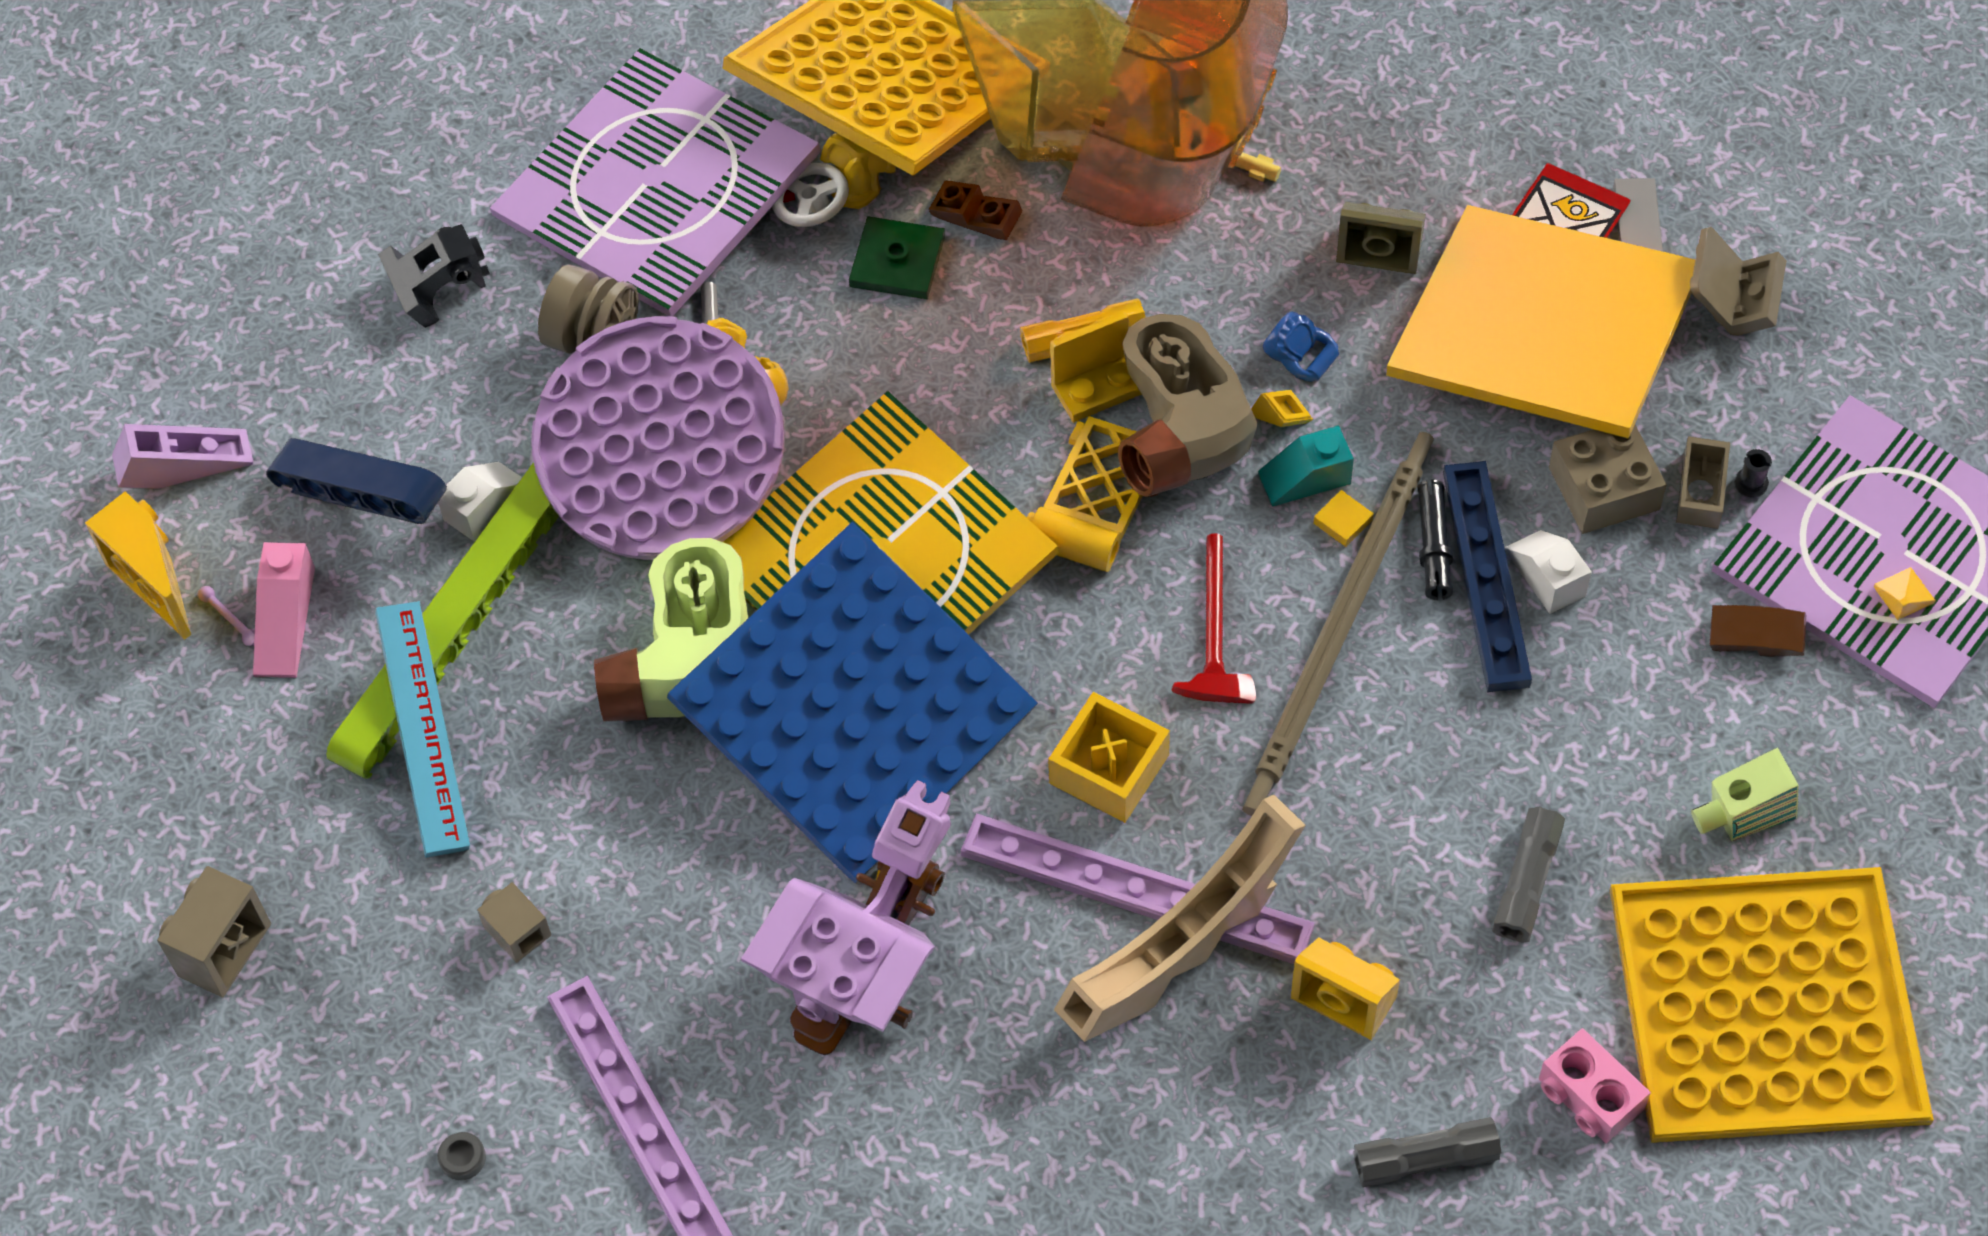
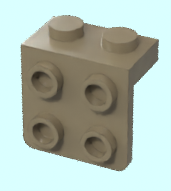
[1690,227,1787,336]

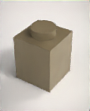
[477,882,551,963]

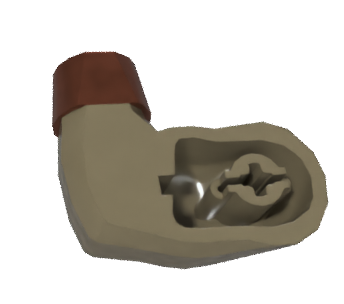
[1118,314,1257,497]

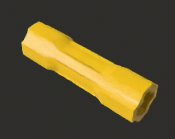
[1020,298,1146,363]

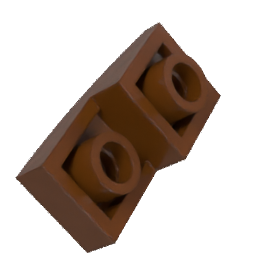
[928,180,1023,241]
[1710,605,1807,657]

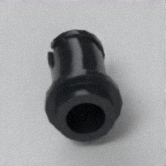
[1734,449,1772,498]

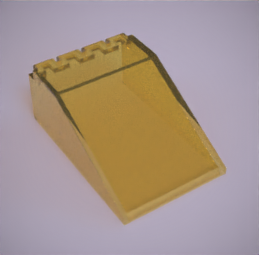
[952,0,1184,162]

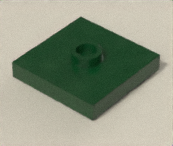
[849,216,945,300]

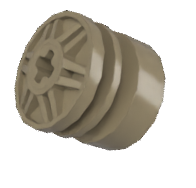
[538,264,639,354]

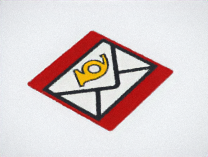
[1512,163,1631,238]

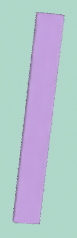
[961,813,1315,964]
[547,975,733,1236]

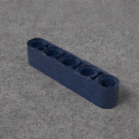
[266,438,447,524]

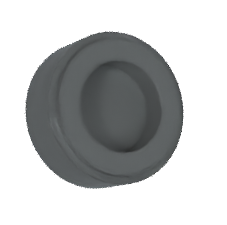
[437,1132,486,1180]

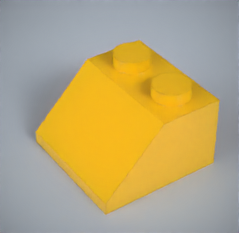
[1291,937,1400,1041]

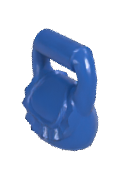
[1262,311,1339,382]

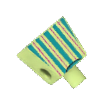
[1691,748,1799,841]

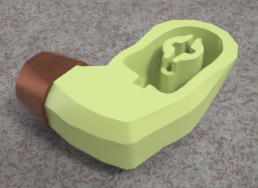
[594,538,748,721]

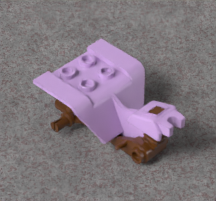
[741,780,951,1055]

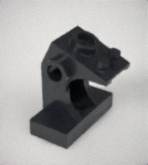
[378,224,490,328]

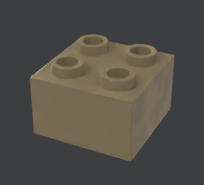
[1549,425,1667,534]
[157,866,271,998]

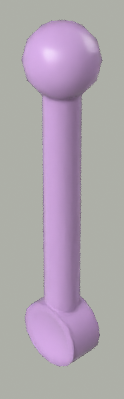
[198,586,255,646]

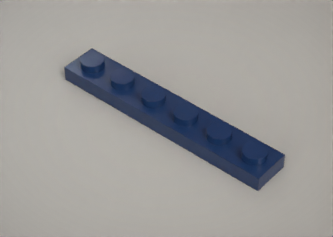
[1443,461,1532,693]

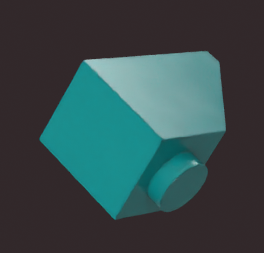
[1258,425,1354,507]

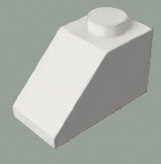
[438,462,522,542]
[1504,530,1592,614]

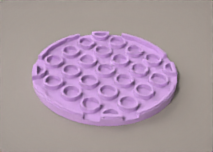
[531,316,785,560]

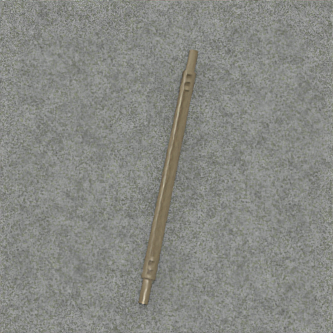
[1242,432,1434,816]

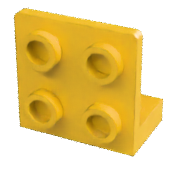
[1050,311,1142,423]

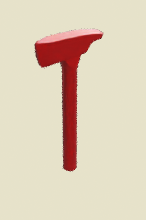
[1171,533,1256,704]

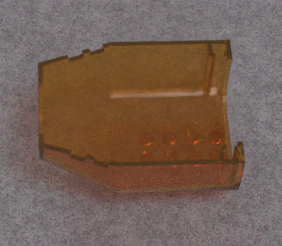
[1061,0,1288,227]

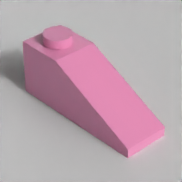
[253,542,315,678]

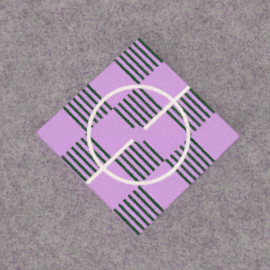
[490,48,821,317]
[1712,395,1988,708]

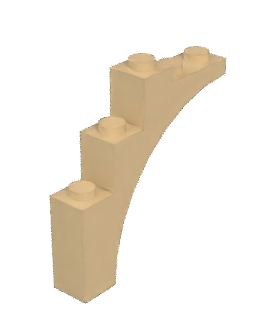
[1054,795,1306,1042]

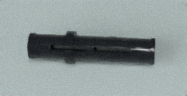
[1417,479,1453,600]

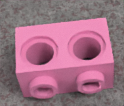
[1539,1028,1651,1144]

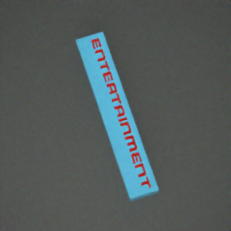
[375,601,470,858]

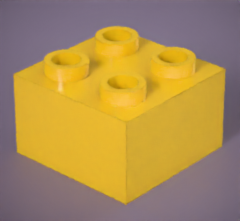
[1048,692,1170,823]

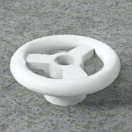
[772,163,849,227]

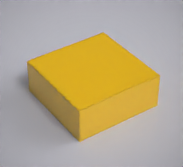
[1313,490,1374,547]

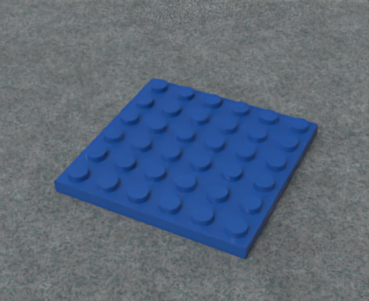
[667,521,1038,883]

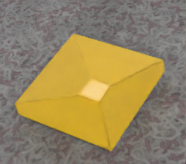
[1251,390,1313,427]
[1874,567,1935,620]

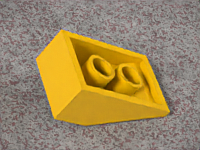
[85,491,191,640]

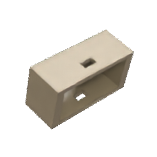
[1676,436,1730,529]

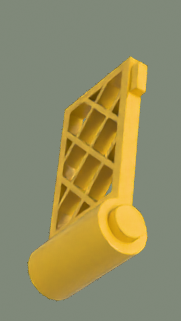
[1027,416,1143,572]

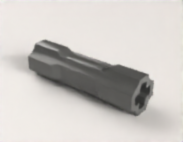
[1492,806,1565,943]
[1353,1117,1502,1187]

